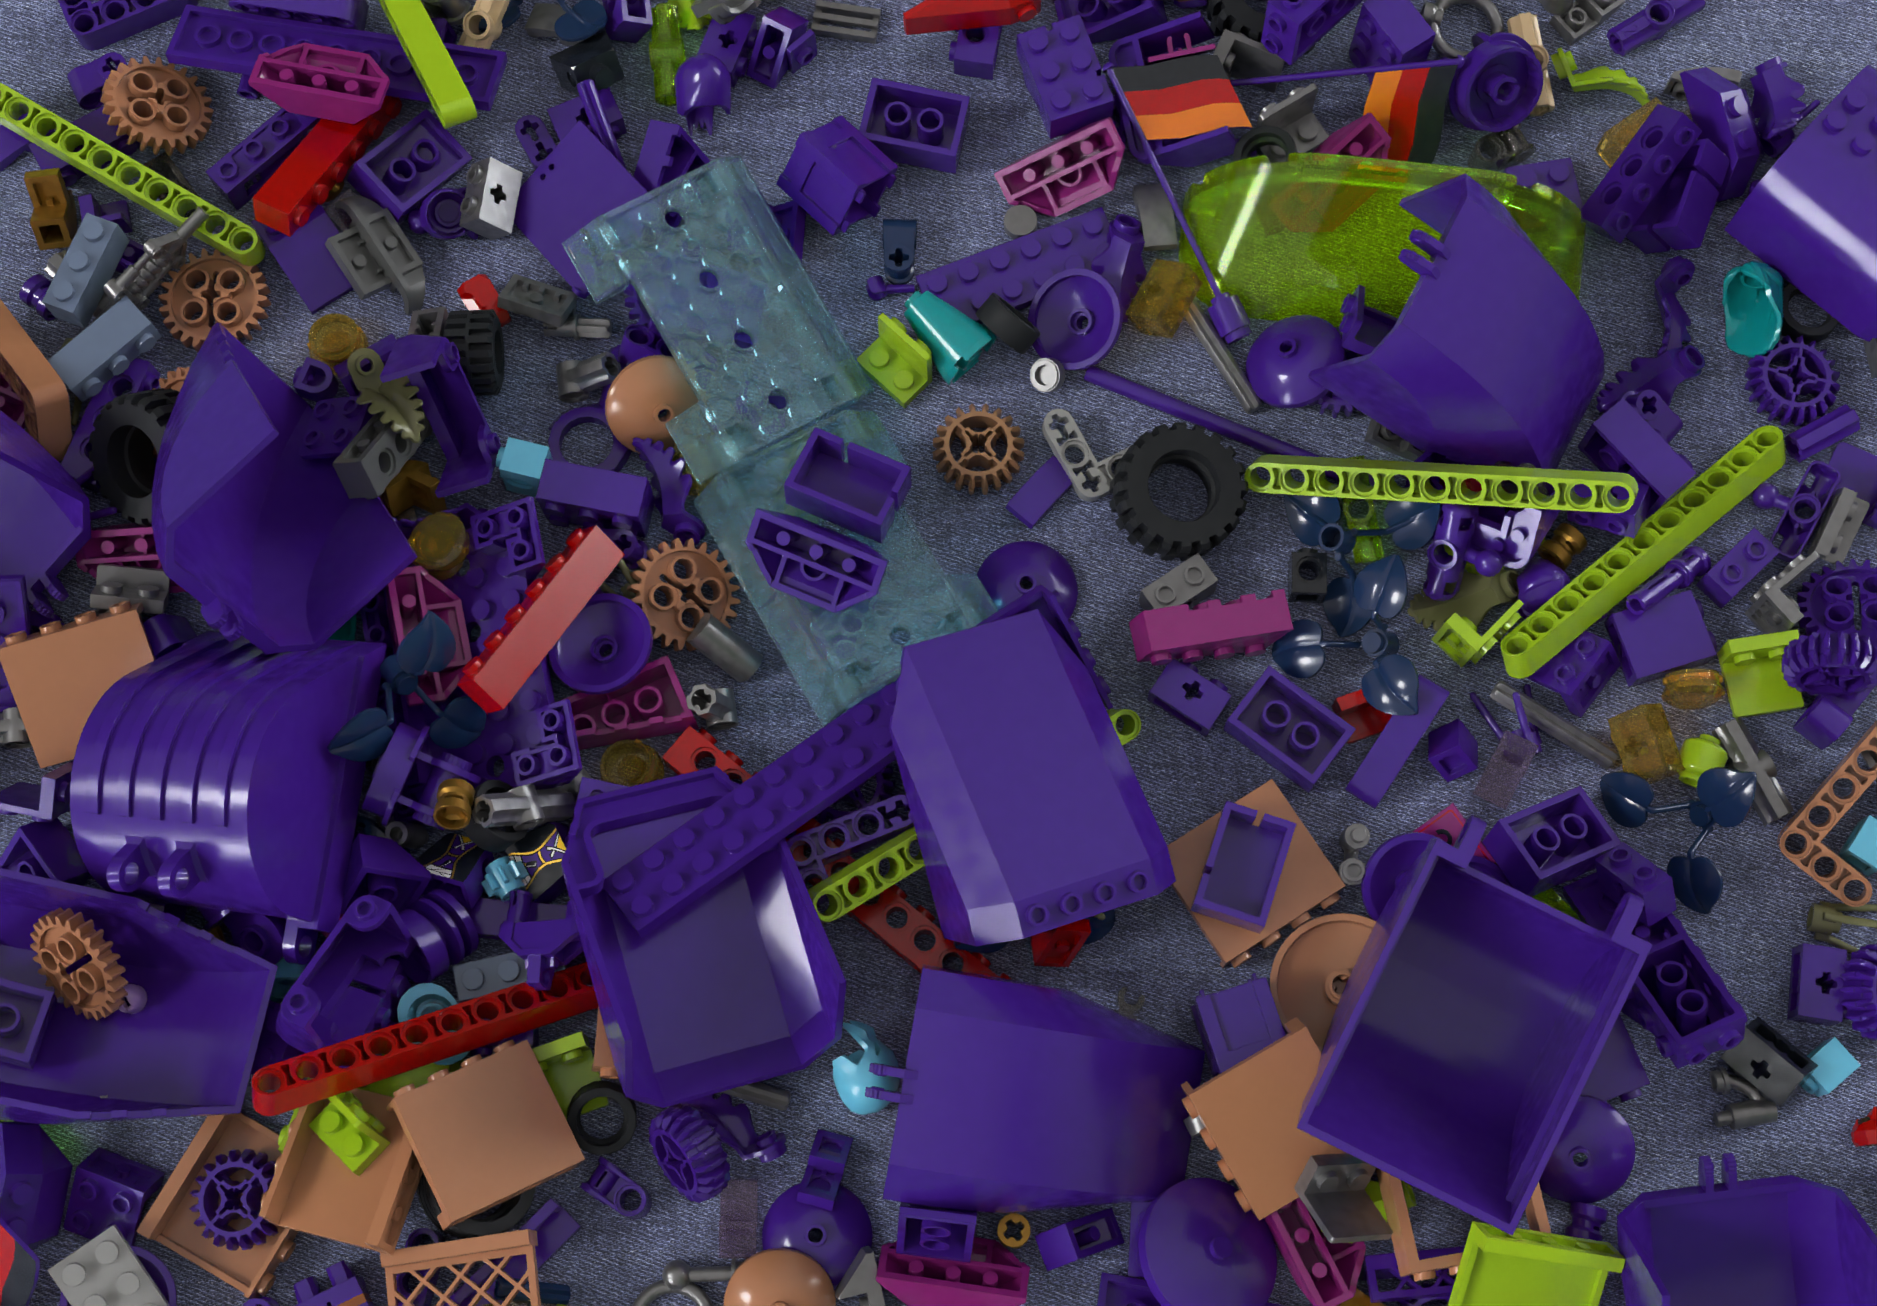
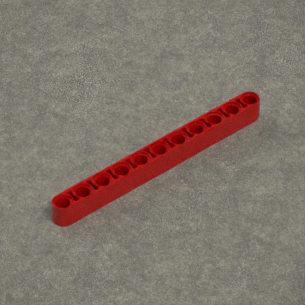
[251,962,598,1116]

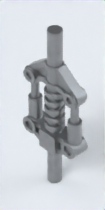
[90,206,209,325]

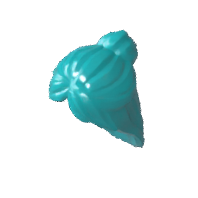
[1722,261,1784,358]

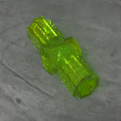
[649,3,686,107]
[1337,455,1386,564]

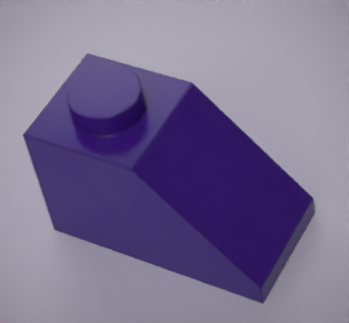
[746,6,809,89]
[1034,1207,1125,1272]

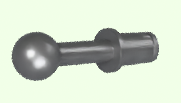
[662,1258,743,1290]

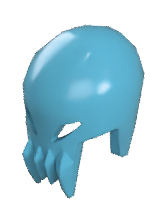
[832,1020,900,1115]

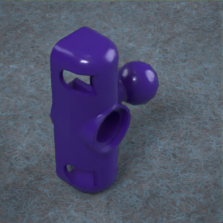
[1752,460,1841,563]
[1423,503,1503,601]

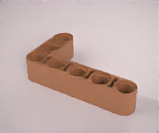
[0,299,72,462]
[1777,720,1877,907]

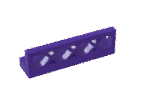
[443,1198,582,1306]
[1360,1246,1465,1303]

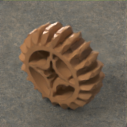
[932,403,1025,495]

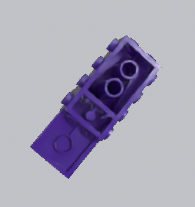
[1261,0,1363,65]
[1563,872,1748,1069]

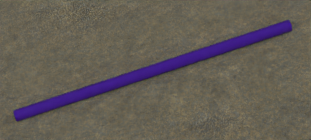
[1084,366,1392,502]

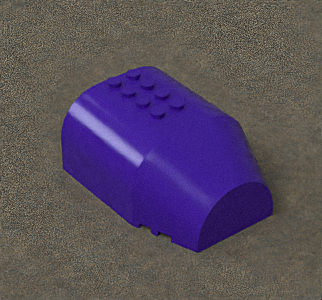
[1724,64,1877,342]

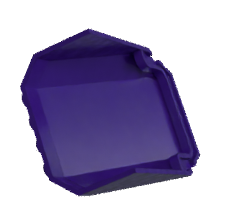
[888,609,1176,947]
[561,766,847,1108]

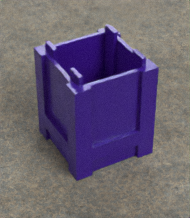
[776,115,898,236]
[1190,973,1286,1078]

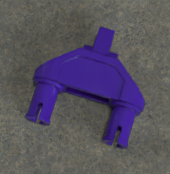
[498,890,584,991]

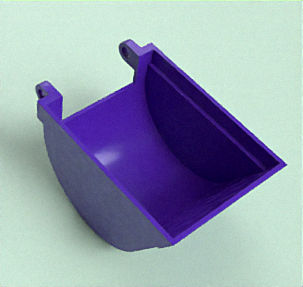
[70,631,387,965]
[1297,815,1653,1236]

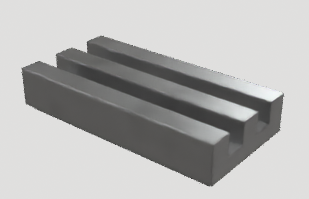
[811,0,881,44]

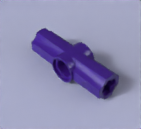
[1606,0,1706,57]

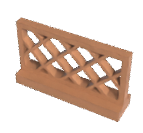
[380,1229,541,1306]

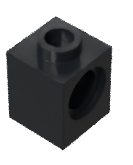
[1288,548,1327,603]

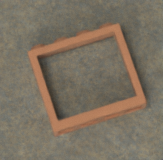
[1376,1168,1551,1282]

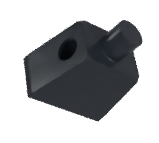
[549,31,625,95]

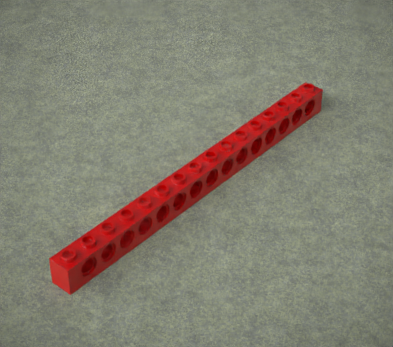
[662,725,1012,980]

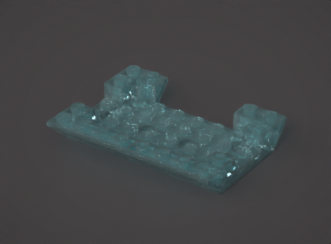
[562,156,875,485]
[693,410,999,727]

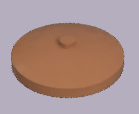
[1270,913,1376,1053]

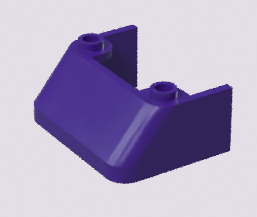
[1108,11,1238,167]
[380,334,502,498]

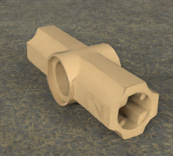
[458,0,510,49]
[1507,12,1555,117]

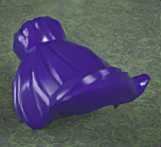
[407,187,478,240]

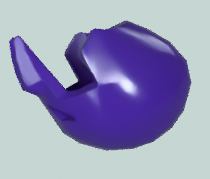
[674,53,731,136]

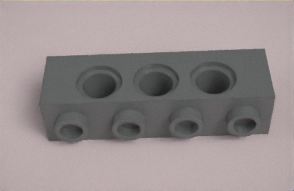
[332,386,433,499]

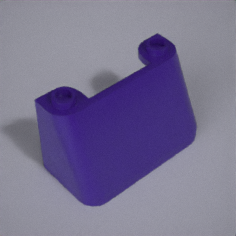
[1405,451,1560,569]
[276,895,417,1053]

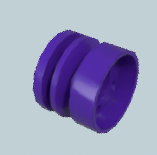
[389,888,479,984]

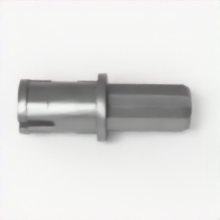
[543,314,612,340]

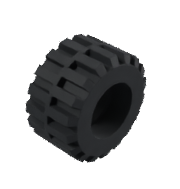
[444,309,505,396]

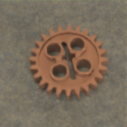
[100,56,214,156]
[158,248,271,352]
[627,538,740,652]
[30,908,128,1020]

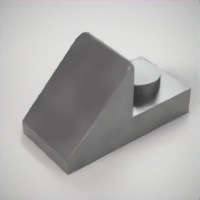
[835,1246,885,1306]

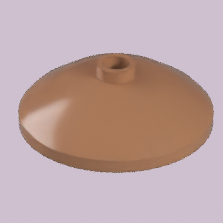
[605,355,707,453]
[724,1248,836,1306]

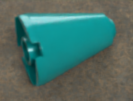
[904,291,997,385]

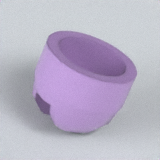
[119,984,147,1014]

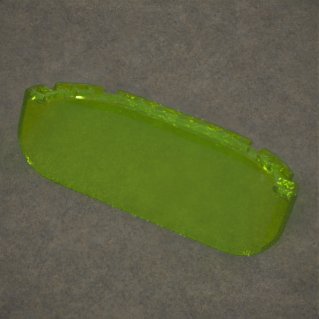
[1178,153,1586,327]

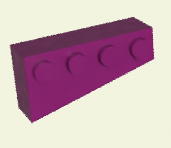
[1129,589,1294,666]
[560,655,699,750]

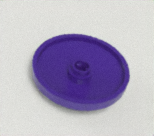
[1138,1177,1277,1306]

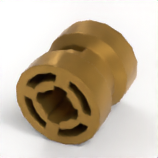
[1538,523,1588,570]
[433,778,475,830]

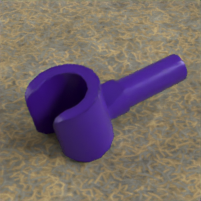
[865,275,915,301]

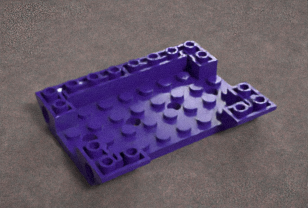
[360,496,583,824]

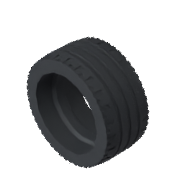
[417,1173,536,1239]

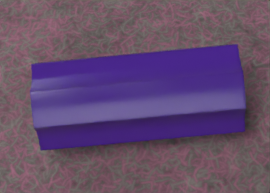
[1784,404,1861,463]

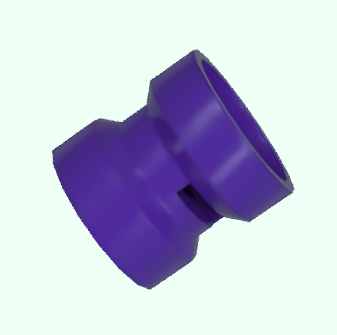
[19,274,56,321]
[1564,1201,1609,1241]

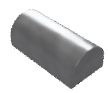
[686,612,763,682]

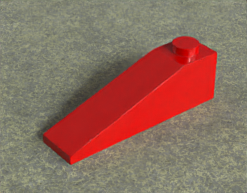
[903,0,1041,35]

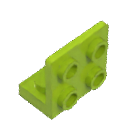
[855,313,933,409]
[1431,599,1524,668]
[1717,629,1804,718]
[532,1031,609,1120]
[308,1091,391,1176]

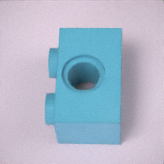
[496,437,553,497]

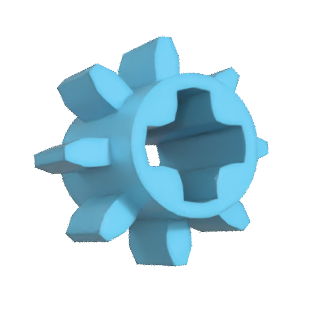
[481,856,529,902]

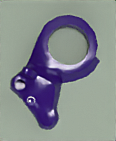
[548,345,666,472]

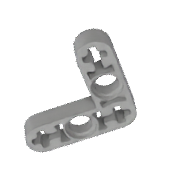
[1042,408,1162,502]

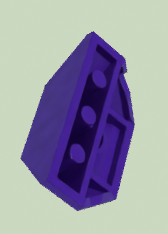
[1680,67,1765,202]
[745,508,889,613]
[0,1122,73,1250]

